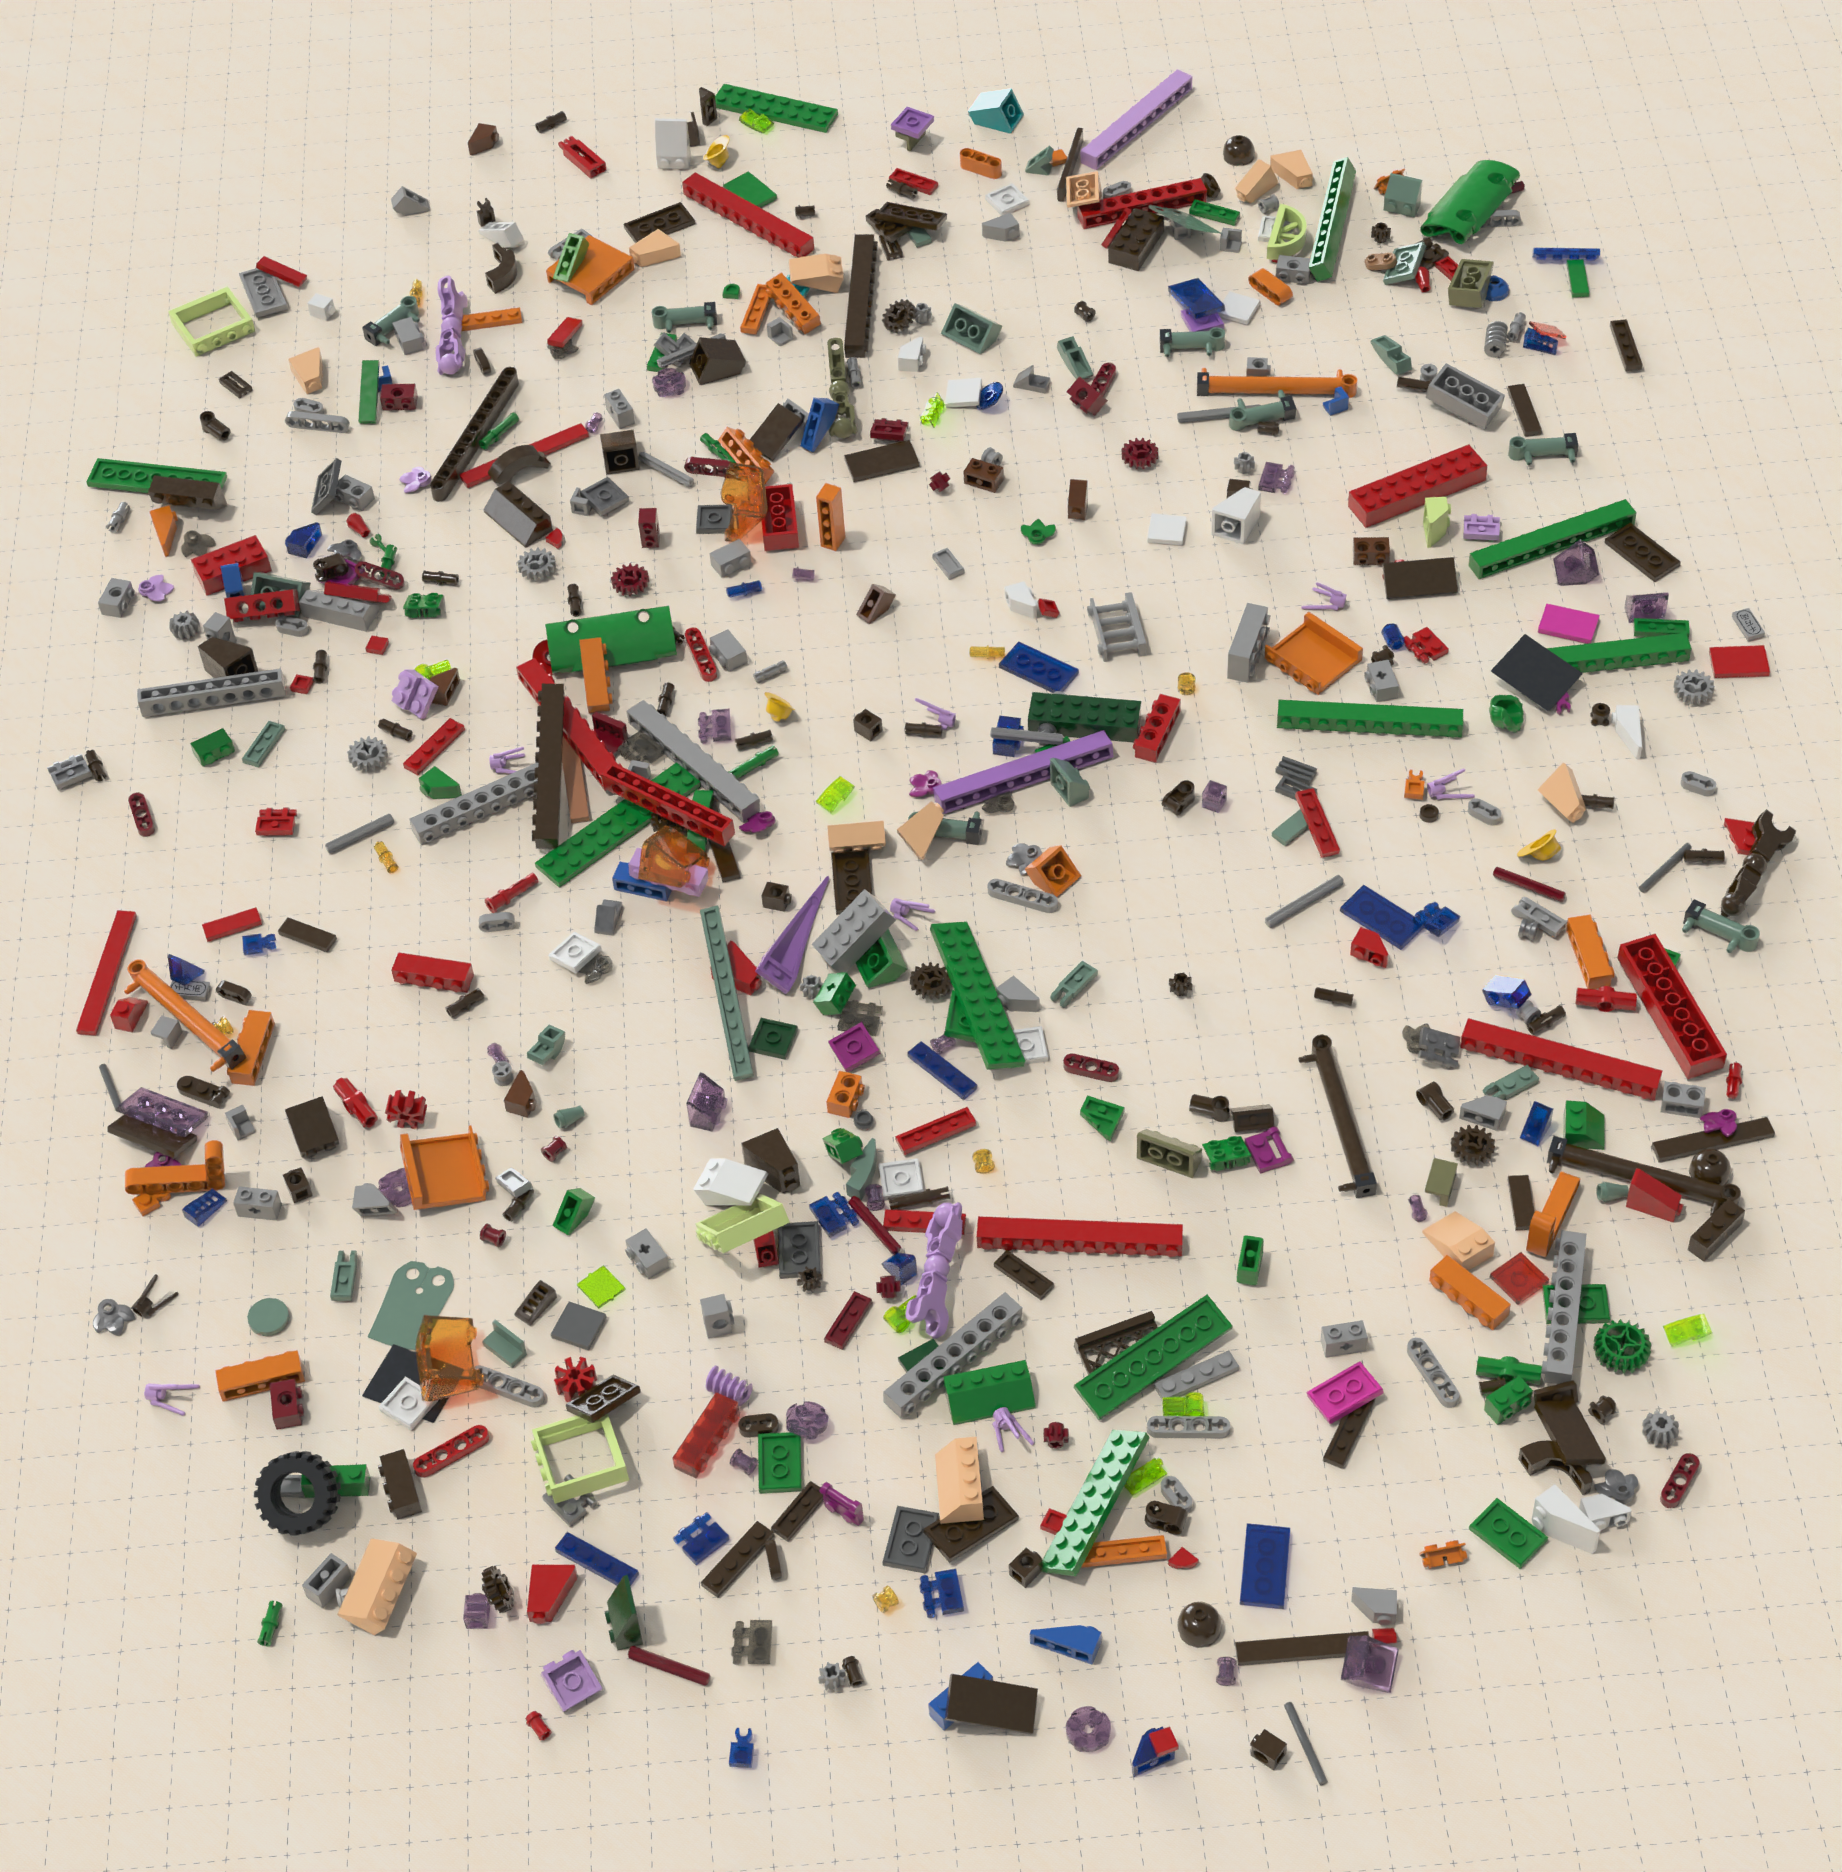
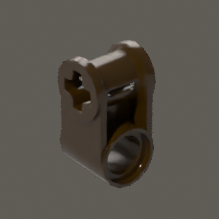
[313,553,349,582]
[1161,780,1195,816]
[1144,1501,1188,1535]

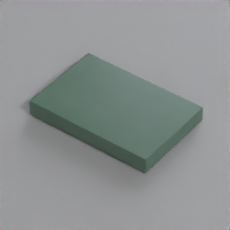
[1383,242,1426,285]

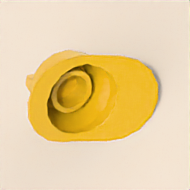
[703,135,730,169]
[764,692,796,722]
[1517,829,1561,861]

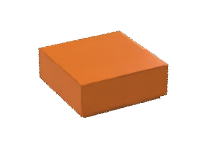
[1050,149,1067,167]

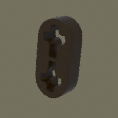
[1201,173,1221,198]
[473,347,491,374]
[216,980,252,1005]
[738,1413,779,1438]
[764,1539,782,1580]

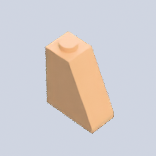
[1270,150,1313,189]
[1235,159,1279,204]
[629,229,681,267]
[288,347,323,394]
[1538,762,1586,823]
[897,801,944,860]

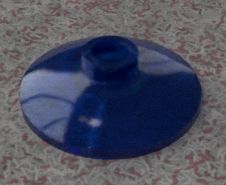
[976,382,1003,410]

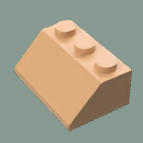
[827,821,886,853]

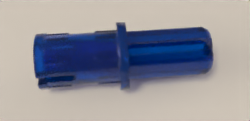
[726,580,762,597]

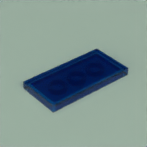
[1168,278,1225,319]
[999,641,1079,693]
[1340,885,1425,950]
[1240,1523,1290,1609]

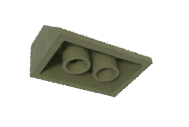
[1137,1129,1202,1179]

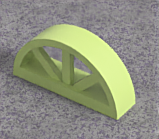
[1267,204,1307,260]

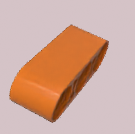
[960,148,1002,179]
[1248,268,1293,305]

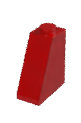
[710,940,762,996]
[1626,1168,1684,1222]
[527,1564,578,1624]

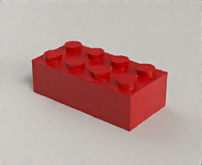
[758,484,799,551]
[191,535,272,596]

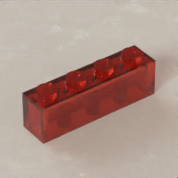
[672,1392,740,1478]

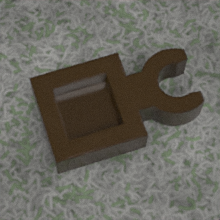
[476,198,496,227]

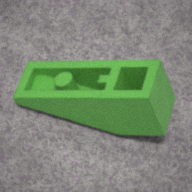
[553,233,589,282]

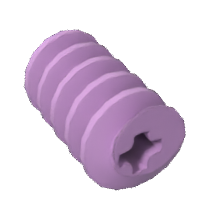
[705,1365,752,1406]

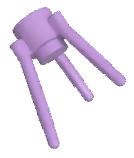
[1301,582,1347,611]
[915,698,956,730]
[489,747,525,774]
[1427,768,1475,800]
[890,898,935,931]
[144,1383,200,1415]
[992,1407,1034,1452]

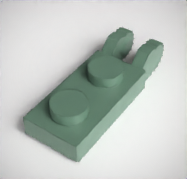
[1050,961,1098,1007]
[1483,1065,1539,1100]
[330,1250,357,1301]

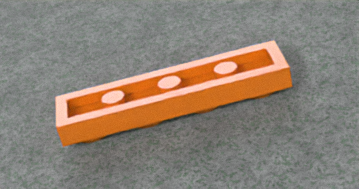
[740,284,770,335]
[461,307,522,331]
[1081,1535,1167,1568]

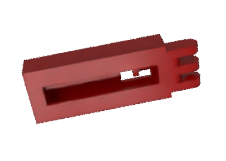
[558,136,607,179]
[324,581,392,603]

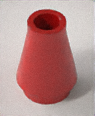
[1414,267,1431,292]
[346,513,370,538]

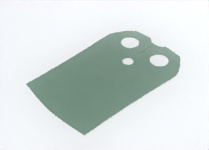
[1149,205,1223,234]
[368,1261,454,1351]

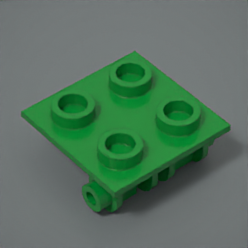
[403,593,443,618]
[1202,1136,1251,1172]

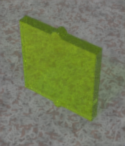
[577,1265,626,1309]

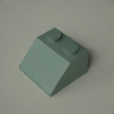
[1383,173,1422,217]
[1050,758,1090,807]

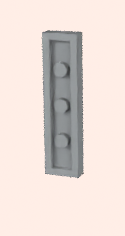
[1154,1350,1239,1403]

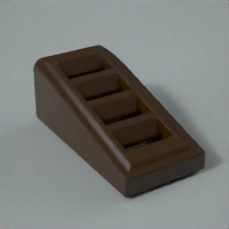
[514,1280,557,1326]

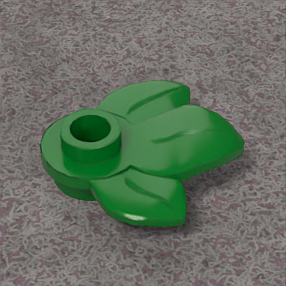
[1021,519,1056,545]

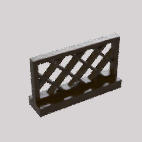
[1074,1311,1158,1375]

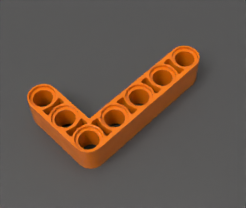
[125,1140,225,1195]
[1526,1171,1581,1258]

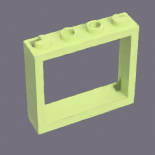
[168,286,255,357]
[695,1193,790,1253]
[531,1414,629,1504]

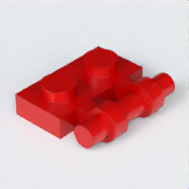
[1402,627,1449,664]
[255,807,297,836]

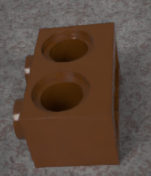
[1353,537,1390,565]

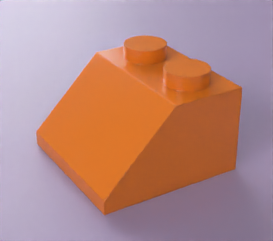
[1024,845,1081,897]

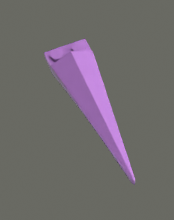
[755,876,829,994]

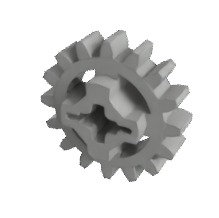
[517,547,556,581]
[1673,669,1715,704]
[347,736,388,772]

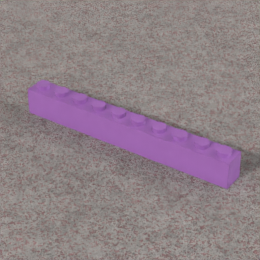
[933,730,1114,814]

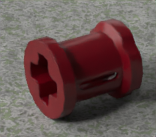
[541,1136,567,1162]
[479,1223,506,1248]

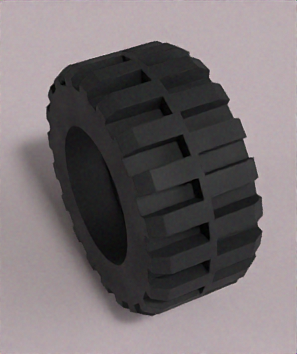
[254,1451,341,1536]

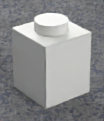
[307,293,335,321]

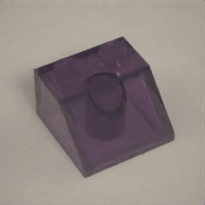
[1553,539,1600,586]
[1625,592,1669,623]
[686,1072,727,1132]
[1340,1636,1399,1693]

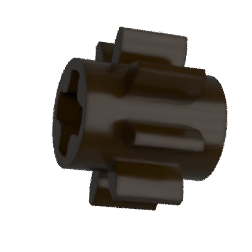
[1371,222,1391,243]
[1169,972,1193,997]
[797,1266,822,1293]

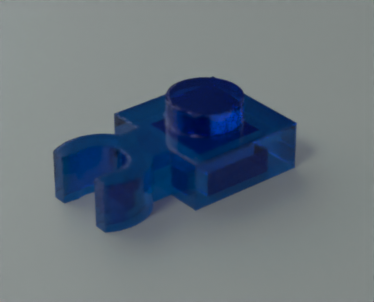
[242,933,276,955]
[729,1728,754,1768]

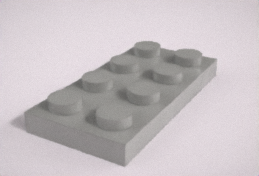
[239,268,288,318]

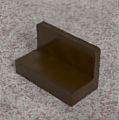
[699,87,717,126]
[687,112,700,147]
[1230,1104,1275,1132]

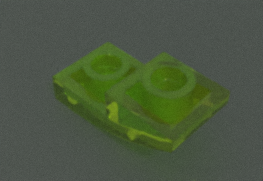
[739,108,774,133]
[815,776,855,813]
[1663,1314,1713,1347]

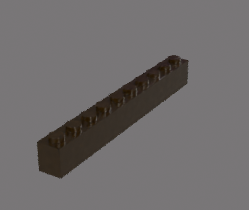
[844,234,878,358]
[532,683,565,849]

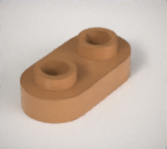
[1364,253,1398,270]

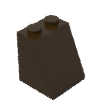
[689,337,746,385]
[600,429,640,475]
[198,637,258,678]
[285,1096,339,1158]
[741,1128,800,1194]

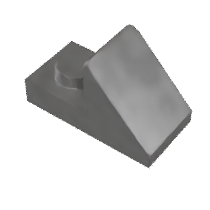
[1013,365,1050,394]
[594,899,623,936]

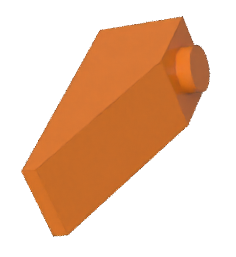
[149,505,178,557]

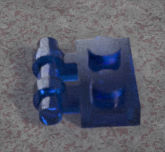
[1412,902,1461,937]
[809,1192,859,1238]
[673,1512,730,1565]
[919,1569,964,1618]

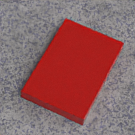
[1709,645,1770,678]

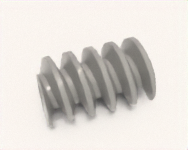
[1484,321,1508,358]

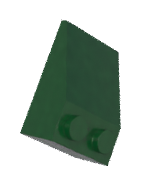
[604,1575,643,1651]

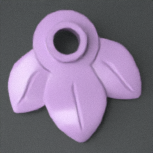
[399,467,431,493]
[138,575,174,601]

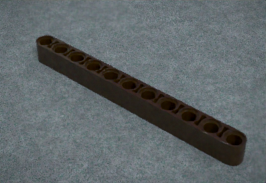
[430,367,519,502]

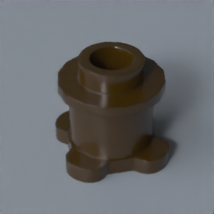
[1371,645,1394,666]
[1590,703,1610,726]
[1588,1395,1616,1425]

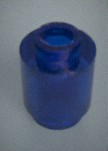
[1381,623,1404,650]

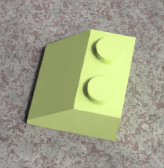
[1423,497,1451,548]

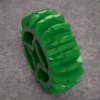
[1593,1319,1652,1374]

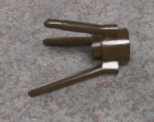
[131,1274,178,1318]

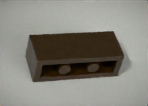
[1688,1199,1745,1262]
[378,1449,422,1520]

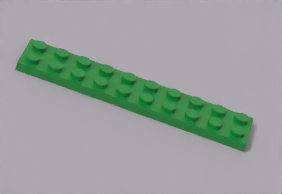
[535,762,701,888]
[930,921,1025,1070]

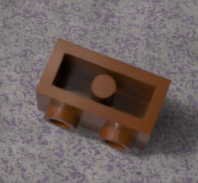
[963,458,1004,493]

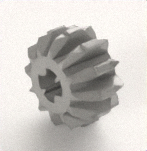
[169,610,200,640]
[1642,1410,1679,1447]

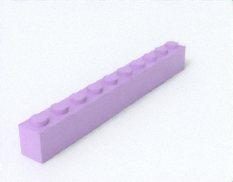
[1080,69,1193,170]

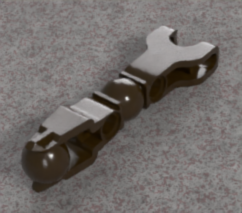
[1721,809,1796,918]

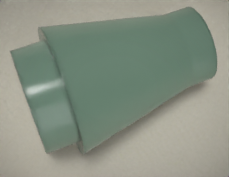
[553,1105,585,1128]
[1596,1181,1629,1202]

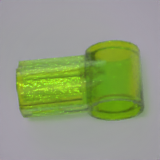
[414,660,451,680]
[883,1295,916,1333]
[1162,1392,1205,1416]

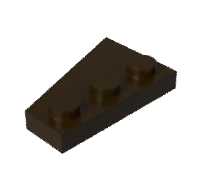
[865,209,912,243]

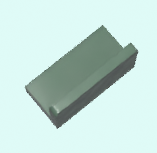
[482,1319,527,1368]

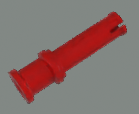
[484,872,539,913]

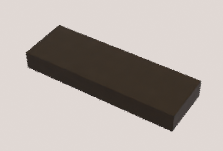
[278,917,337,952]
[1507,1175,1535,1231]
[994,1250,1054,1300]
[771,1481,824,1542]

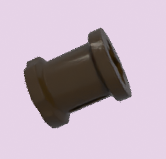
[1074,301,1096,322]

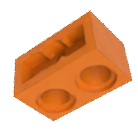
[826,1071,865,1118]

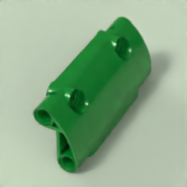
[1420,160,1520,244]
[545,605,677,674]

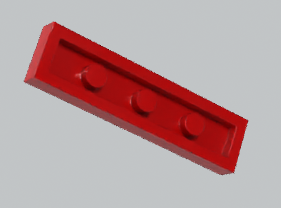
[403,718,465,776]
[1295,788,1340,858]
[895,1107,976,1155]
[883,1209,966,1235]

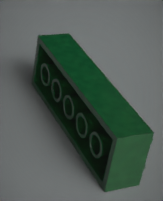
[1028,692,1141,743]

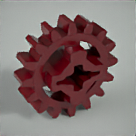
[1121,438,1158,469]
[611,563,650,596]

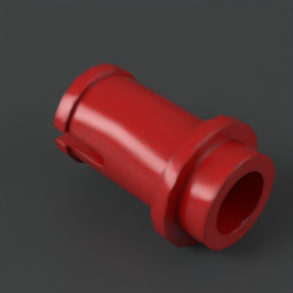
[525,1711,552,1741]

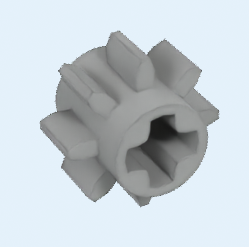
[913,303,932,324]
[1234,452,1255,474]
[800,975,823,999]
[818,1662,846,1691]

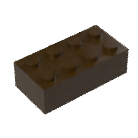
[1108,208,1164,271]

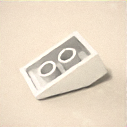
[655,118,691,169]
[693,1159,768,1206]
[1531,1484,1600,1554]

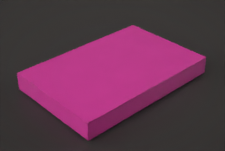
[1538,603,1600,644]
[1306,1361,1384,1424]

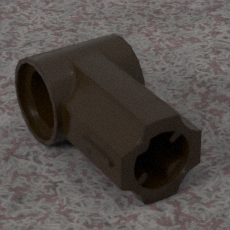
[200,411,231,441]
[1416,1081,1454,1121]
[1189,1094,1230,1122]

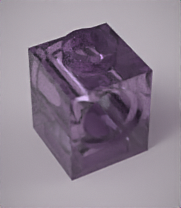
[1202,780,1227,813]
[463,1593,490,1629]

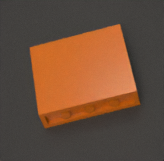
[546,235,635,305]
[1264,612,1363,695]
[400,1125,489,1210]

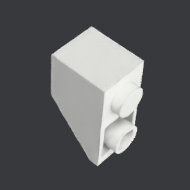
[898,337,926,372]
[1004,581,1039,619]
[1579,1494,1632,1531]

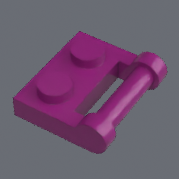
[1244,1127,1294,1174]
[820,1482,864,1526]

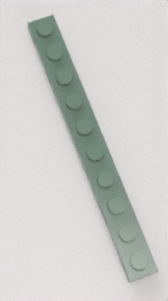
[700,905,754,1081]

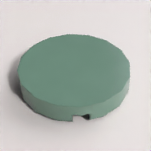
[247,1298,290,1336]

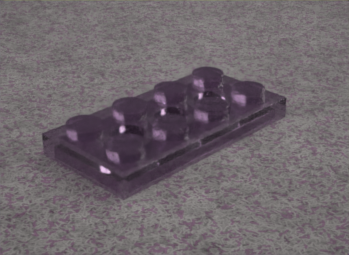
[118,1087,208,1137]

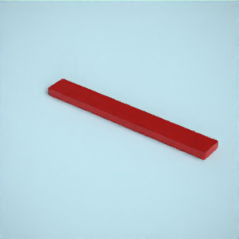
[459,423,589,488]
[76,910,137,1036]

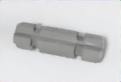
[753,660,787,682]

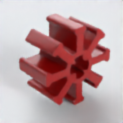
[385,1090,428,1129]
[554,1357,597,1402]

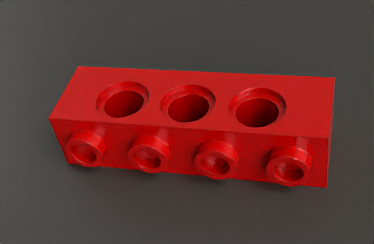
[224,589,300,623]
[1133,694,1181,763]

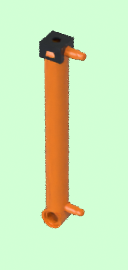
[1197,368,1357,398]
[124,959,247,1072]

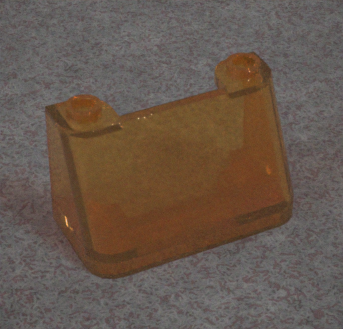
[720,462,768,542]
[638,826,710,888]
[415,1315,484,1402]

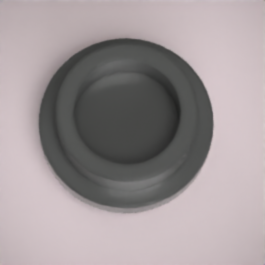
[854,1110,874,1130]

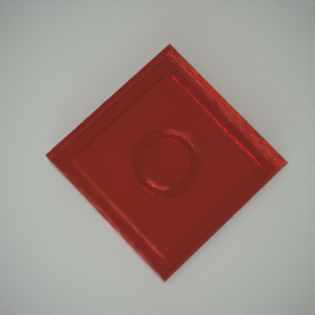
[1490,1252,1549,1305]

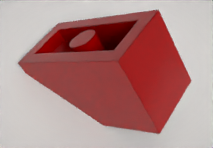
[110,997,148,1033]

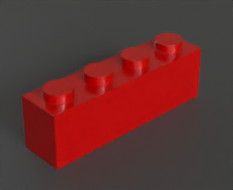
[391,952,474,993]

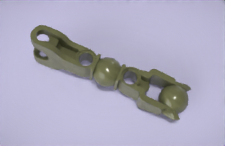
[827,338,857,439]

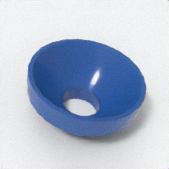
[1485,275,1509,301]

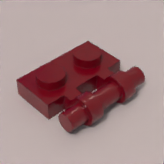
[870,418,909,441]

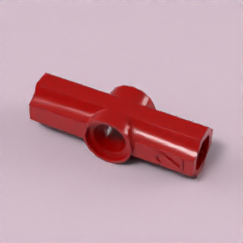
[1575,986,1637,1012]
[333,1077,378,1128]

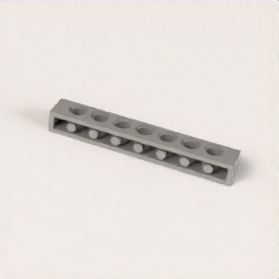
[137,668,286,717]
[409,763,538,845]
[1541,1230,1587,1384]
[883,1292,1023,1418]

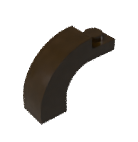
[485,242,517,294]
[488,445,551,484]
[1518,1440,1593,1495]

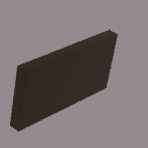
[623,202,695,243]
[876,202,947,231]
[844,440,919,482]
[1604,523,1681,582]
[1382,557,1458,599]
[831,849,872,915]
[107,1110,197,1158]
[1534,1401,1606,1465]
[923,1486,1019,1563]
[945,1674,1038,1735]

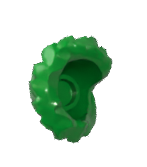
[1489,695,1524,733]

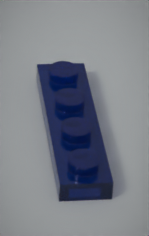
[1532,248,1600,261]
[907,1041,977,1100]
[555,1532,639,1586]

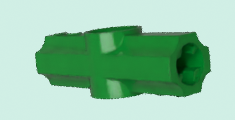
[1476,1356,1542,1385]

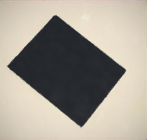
[1491,634,1583,711]
[362,1344,465,1423]

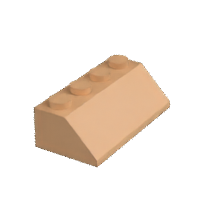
[935,1437,984,1524]
[337,1539,417,1635]

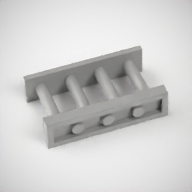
[1087,592,1146,662]

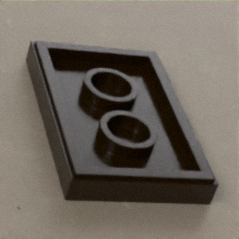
[750,403,804,461]
[565,1375,641,1423]

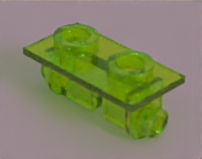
[920,392,945,428]
[1124,1458,1167,1496]

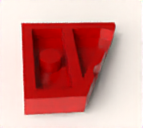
[1101,207,1132,248]
[1724,818,1755,855]

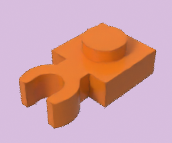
[1404,769,1425,800]
[132,1192,171,1216]

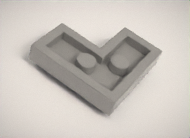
[654,332,696,367]

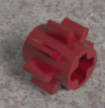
[929,471,951,492]
[876,1275,901,1298]
[1043,1422,1069,1449]

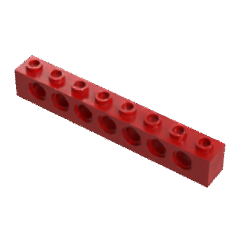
[1077,178,1207,229]
[601,762,735,847]

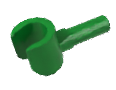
[369,534,386,552]

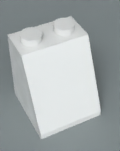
[1211,487,1261,545]

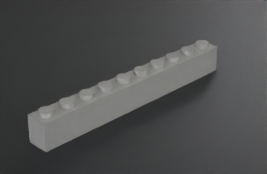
[627,700,760,822]

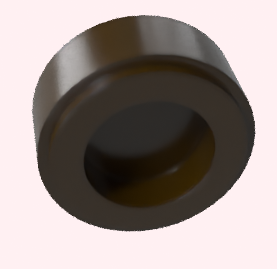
[1419,804,1439,823]

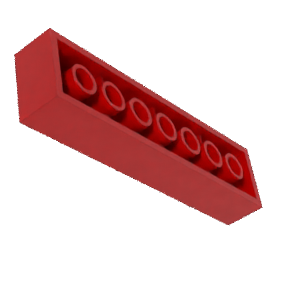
[1348,444,1488,528]
[1617,933,1727,1079]

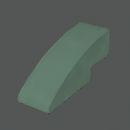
[1371,335,1412,375]
[1057,336,1094,379]
[846,1138,877,1201]

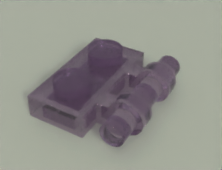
[1258,462,1295,493]
[698,708,731,744]

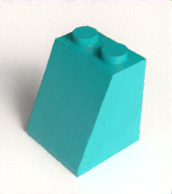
[968,88,1024,133]

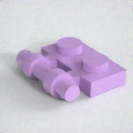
[1463,514,1500,541]

